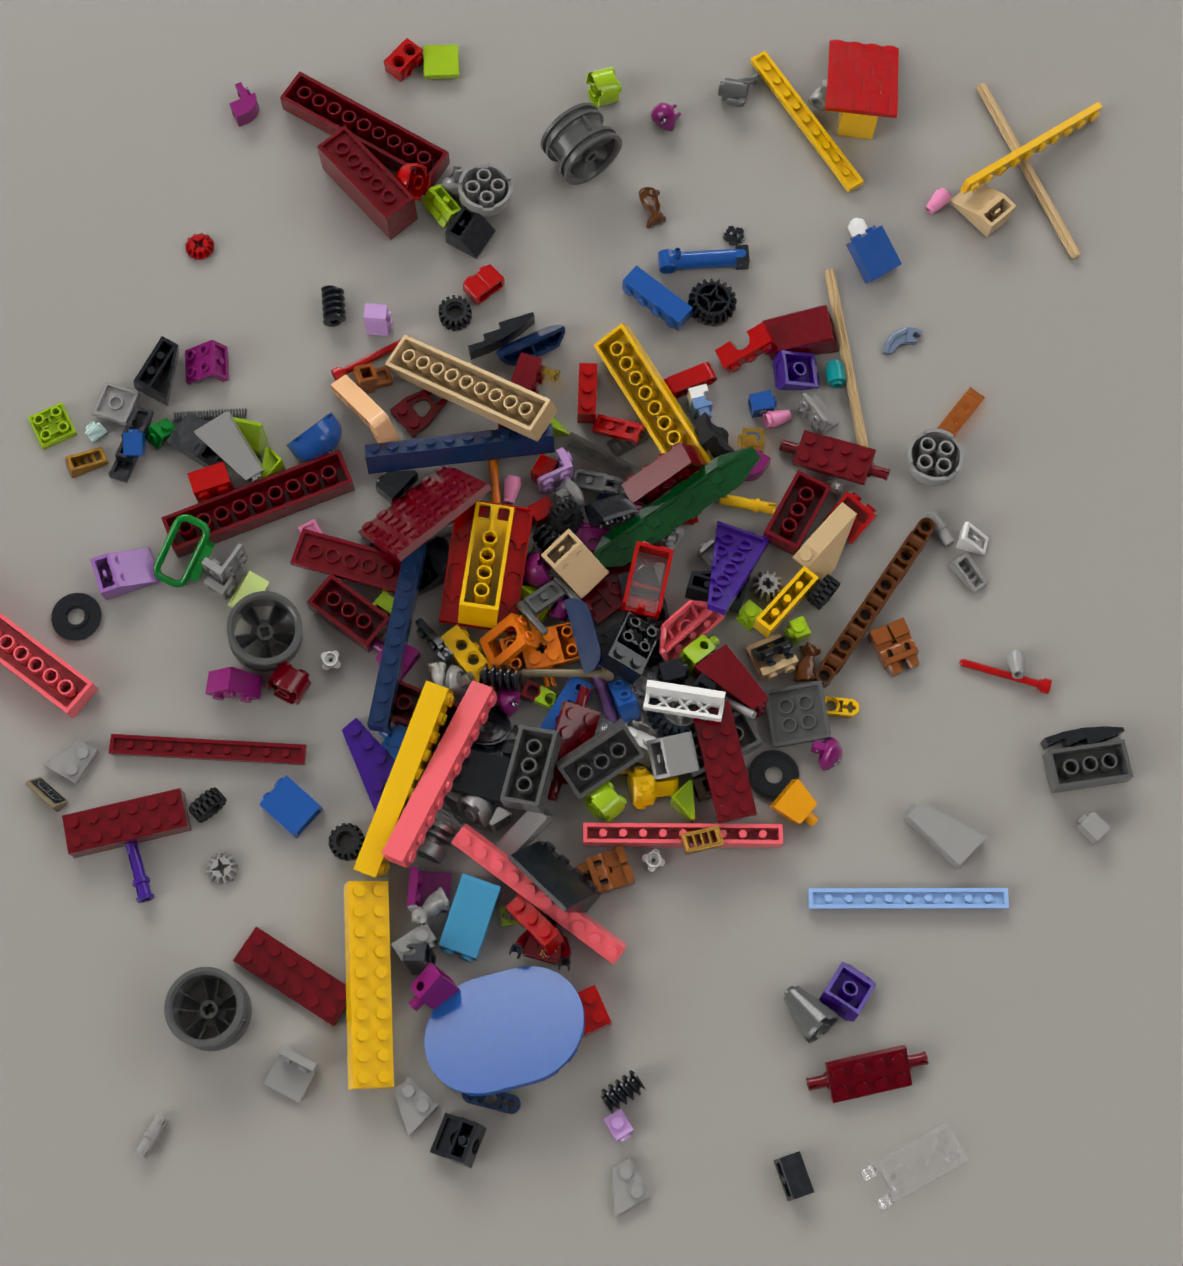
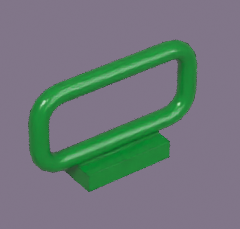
[153,514,215,588]

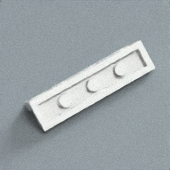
[643,680,726,722]

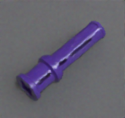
[125,842,155,903]

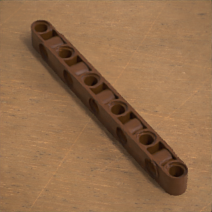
[815,517,935,688]

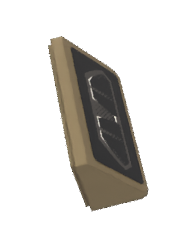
[26,777,68,812]

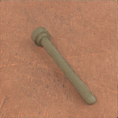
[520,667,614,681]

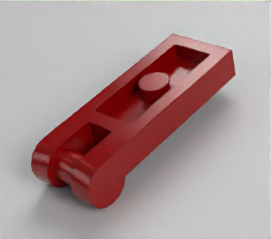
[592,414,645,444]

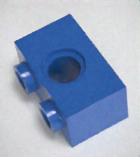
[607,678,641,723]

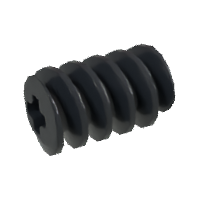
[321,285,346,327]
[532,522,559,553]
[479,663,522,692]
[601,1070,646,1114]

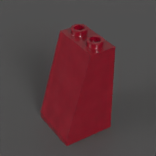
[762,304,838,361]
[693,644,769,719]

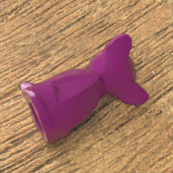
[548,595,569,621]

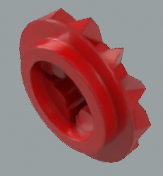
[185,232,214,260]

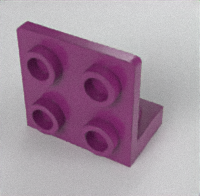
[185,340,229,384]
[407,867,452,913]

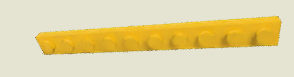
[750,51,864,193]
[960,101,1103,194]

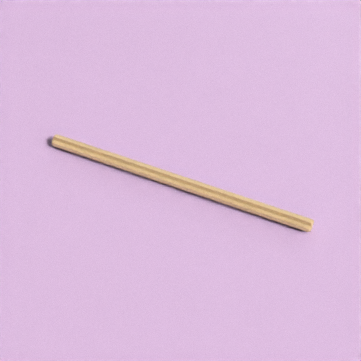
[977,83,1081,259]
[825,269,869,447]

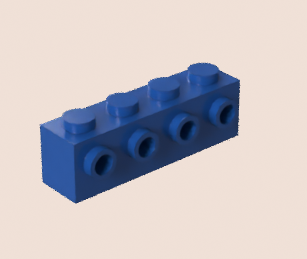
[622,265,693,331]
[540,677,594,730]

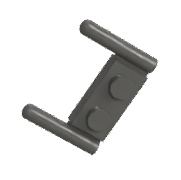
[516,576,581,635]

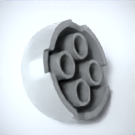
[458,163,512,218]
[906,428,964,486]

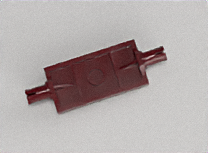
[779,430,890,485]
[568,557,658,625]
[547,685,601,802]
[806,1045,929,1103]

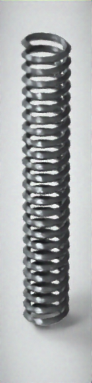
[173,408,247,422]

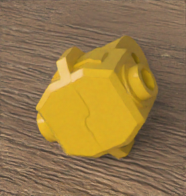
[627,766,679,809]

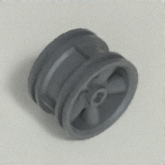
[541,103,622,185]
[227,591,302,672]
[164,967,252,1051]

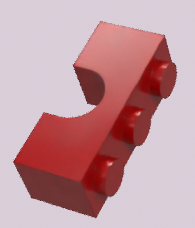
[715,322,777,373]
[577,363,598,423]
[505,894,565,954]

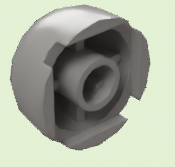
[455,795,495,831]

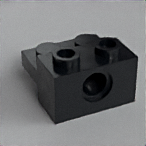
[430,1112,487,1168]

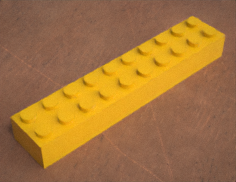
[593,323,714,483]
[353,680,455,878]
[344,881,394,1090]

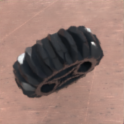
[688,278,737,327]

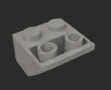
[646,731,700,780]

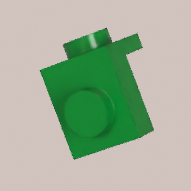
[146,418,176,450]

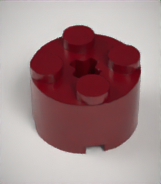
[265,661,311,705]

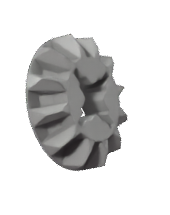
[206,852,238,884]

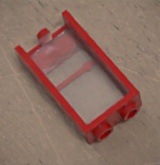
[620,541,674,619]

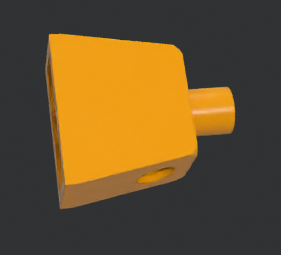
[769,779,819,827]

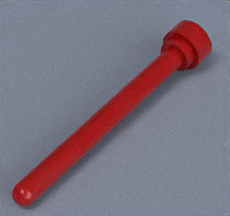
[331,336,411,381]
[959,659,1052,695]

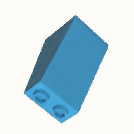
[439,873,502,963]

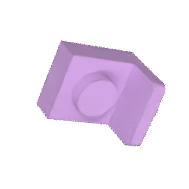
[603,1109,634,1142]

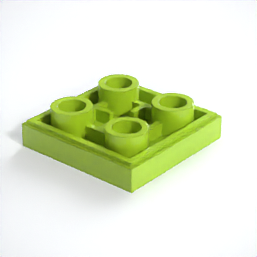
[423,44,459,79]
[28,402,78,450]

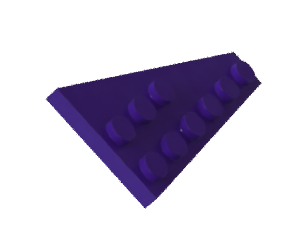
[707,521,769,616]
[342,717,395,811]

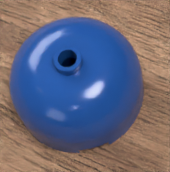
[286,412,342,462]

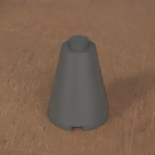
[784,986,839,1044]

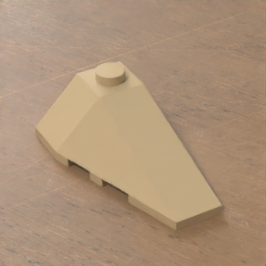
[793,502,857,581]

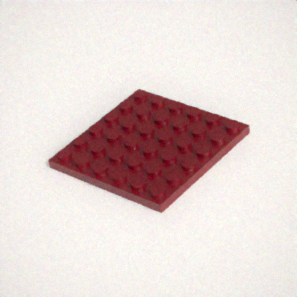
[358,465,492,561]

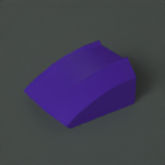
[772,350,820,390]
[819,962,876,1022]

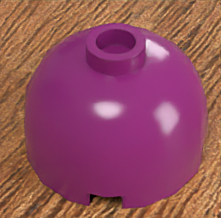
[523,550,554,589]

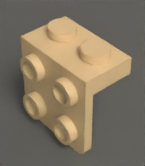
[746,634,798,682]

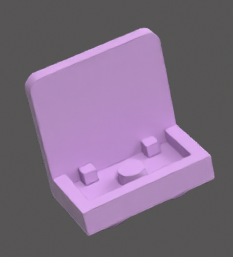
[537,447,573,494]

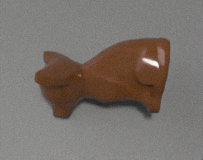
[638,187,666,229]
[793,641,821,682]

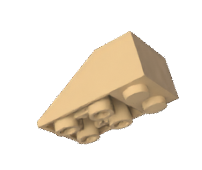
[950,184,1016,237]
[541,528,609,599]

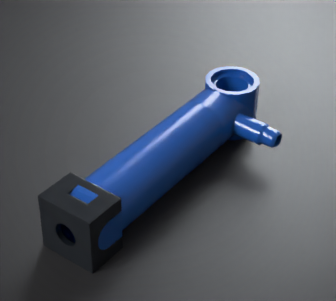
[658,245,750,274]

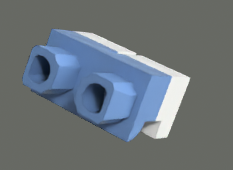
[686,384,713,421]

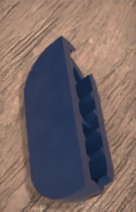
[496,325,565,366]
[564,598,602,674]

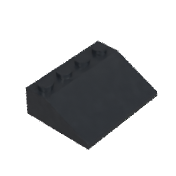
[451,742,514,805]
[508,841,601,913]

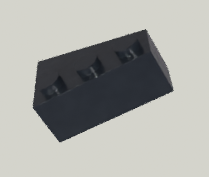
[133,336,179,406]
[685,571,751,613]

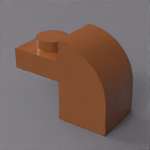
[353,363,394,394]

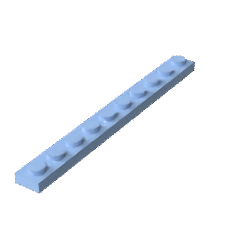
[808,888,1009,910]

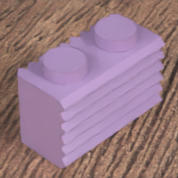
[363,303,393,336]

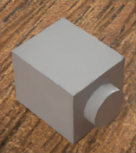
[1076,811,1111,845]

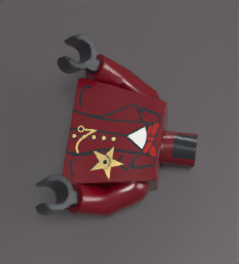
[509,915,571,971]

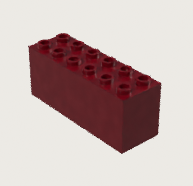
[317,125,418,240]

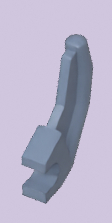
[883,327,923,355]

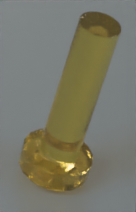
[542,364,561,382]

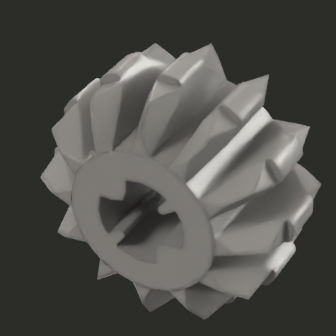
[751,569,784,603]

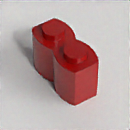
[463,264,505,305]

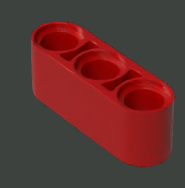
[664,362,717,399]

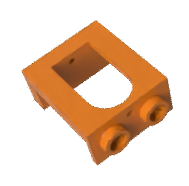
[479,613,537,671]

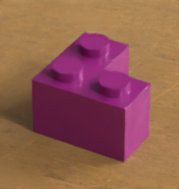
[205,667,263,703]

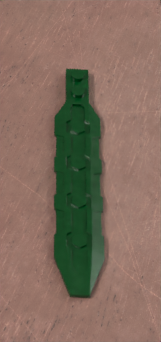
[592,446,761,569]

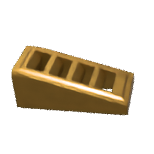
[65,446,108,478]
[680,825,724,856]

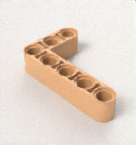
[330,374,401,443]

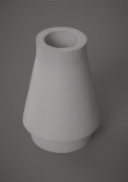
[1006,650,1026,679]

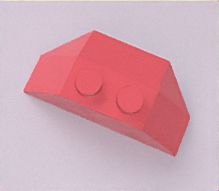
[659,600,725,662]

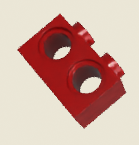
[384,38,424,82]

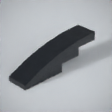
[468,312,535,360]
[109,406,154,483]
[1040,726,1125,750]

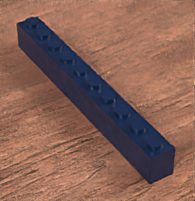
[365,423,555,474]
[367,543,427,733]

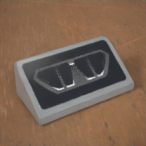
[489,807,513,833]

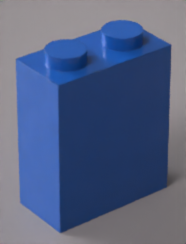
[846,225,902,283]
[259,775,323,839]

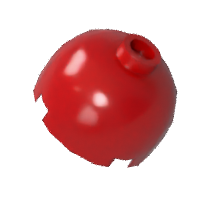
[396,163,431,200]

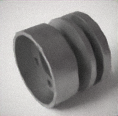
[416,819,456,864]

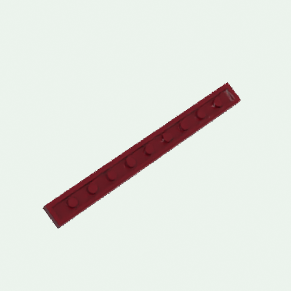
[109,734,307,765]

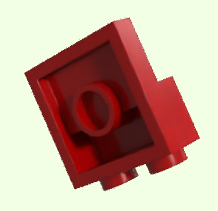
[823,491,877,544]

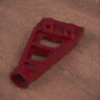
[390,389,448,438]

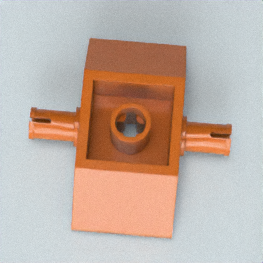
[499,614,580,689]

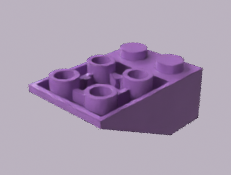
[90,547,161,600]

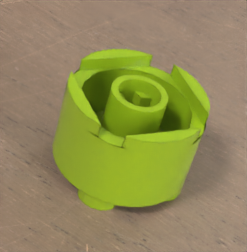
[586,67,622,108]
[581,780,627,823]

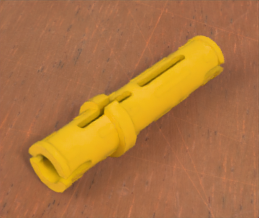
[719,495,777,515]

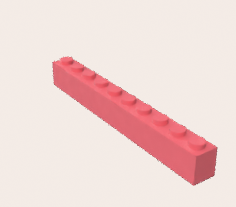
[382,680,497,868]
[583,823,783,848]
[451,824,627,964]

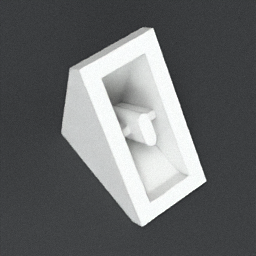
[956,521,989,555]

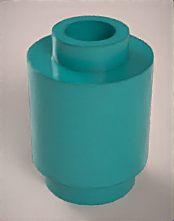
[825,360,846,389]

